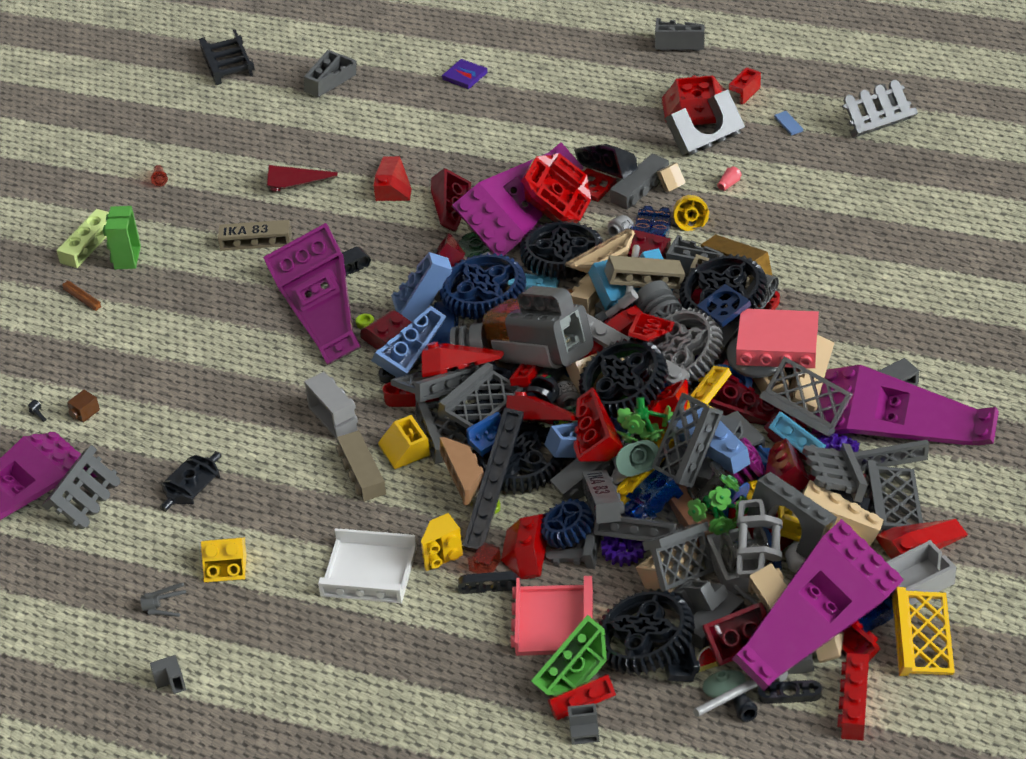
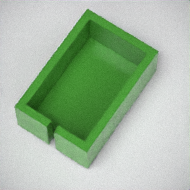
[103,206,141,269]

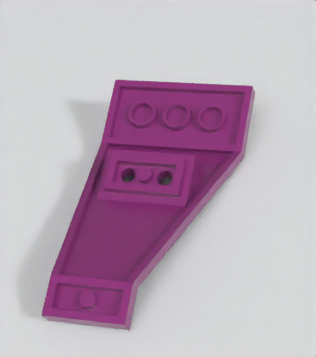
[452,142,584,256]
[263,223,361,365]
[811,365,999,446]
[0,432,96,520]
[732,519,904,690]

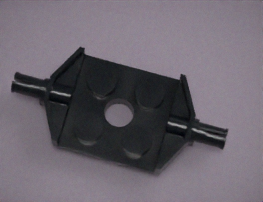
[160,451,222,512]

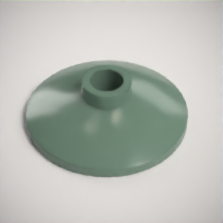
[703,669,746,698]

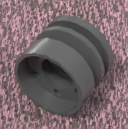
[633,280,683,318]
[450,322,492,363]

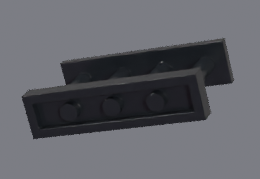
[199,30,255,85]

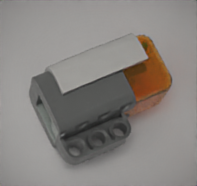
[483,286,593,369]

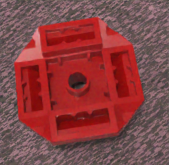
[662,75,726,125]
[521,153,591,224]

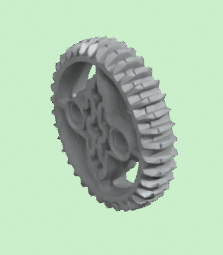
[646,307,724,386]

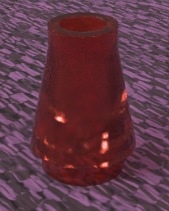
[151,165,168,187]

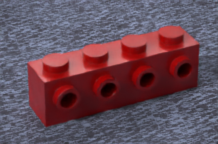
[837,653,869,741]

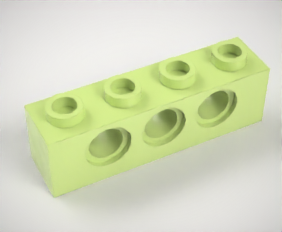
[57,209,109,268]

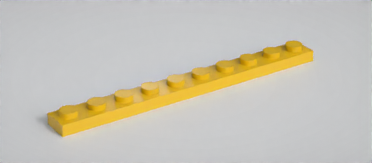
[617,366,732,510]

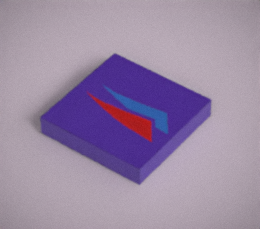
[442,59,488,89]

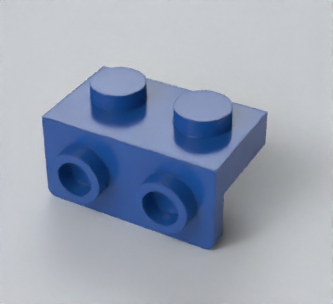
[466,412,501,456]

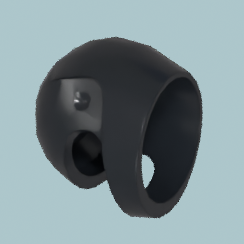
[525,374,560,404]

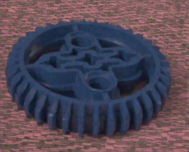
[440,253,527,320]

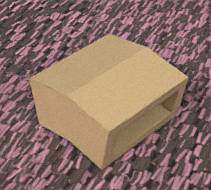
[657,163,686,192]

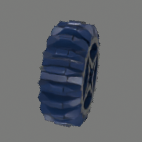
[541,498,595,549]

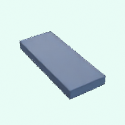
[774,111,803,135]

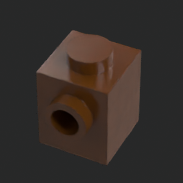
[67,390,100,423]

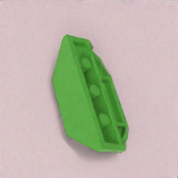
[531,615,607,696]

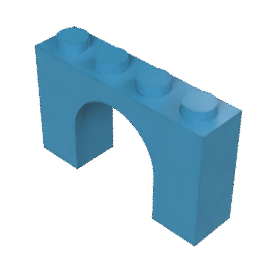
[588,248,674,311]

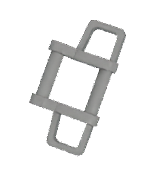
[736,499,783,579]

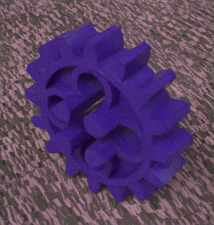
[817,433,860,452]
[601,536,646,567]

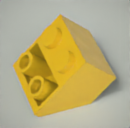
[378,415,430,470]
[421,513,463,571]
[201,537,246,582]

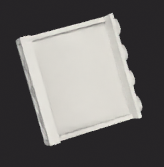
[318,528,417,603]

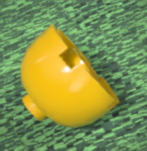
[673,195,709,231]

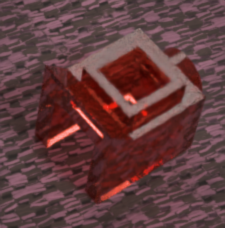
[468,543,501,574]

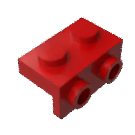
[842,621,881,661]

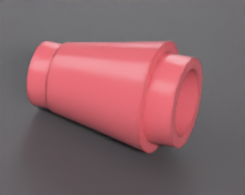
[717,166,742,191]

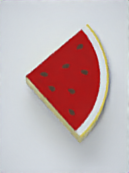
[697,646,718,672]

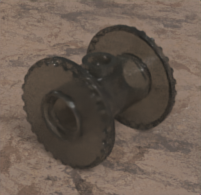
[687,461,741,516]
[720,526,770,574]

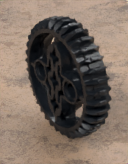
[520,221,603,280]
[679,254,768,325]
[578,337,669,419]
[472,420,565,495]
[598,588,695,676]

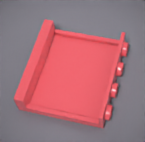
[736,309,819,369]
[511,576,593,656]

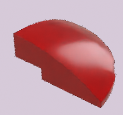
[619,379,688,429]

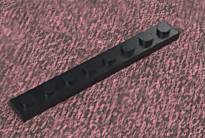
[462,408,524,554]

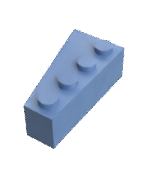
[391,252,452,322]
[371,306,446,378]
[668,404,750,474]
[545,417,628,458]

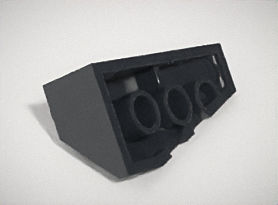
[574,144,638,179]

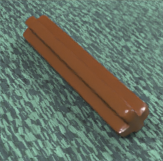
[62,280,101,311]

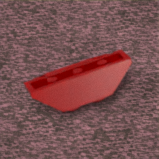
[501,514,547,579]

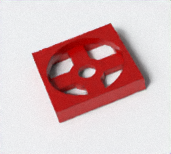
[584,168,617,202]

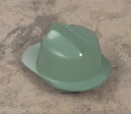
[616,440,659,477]

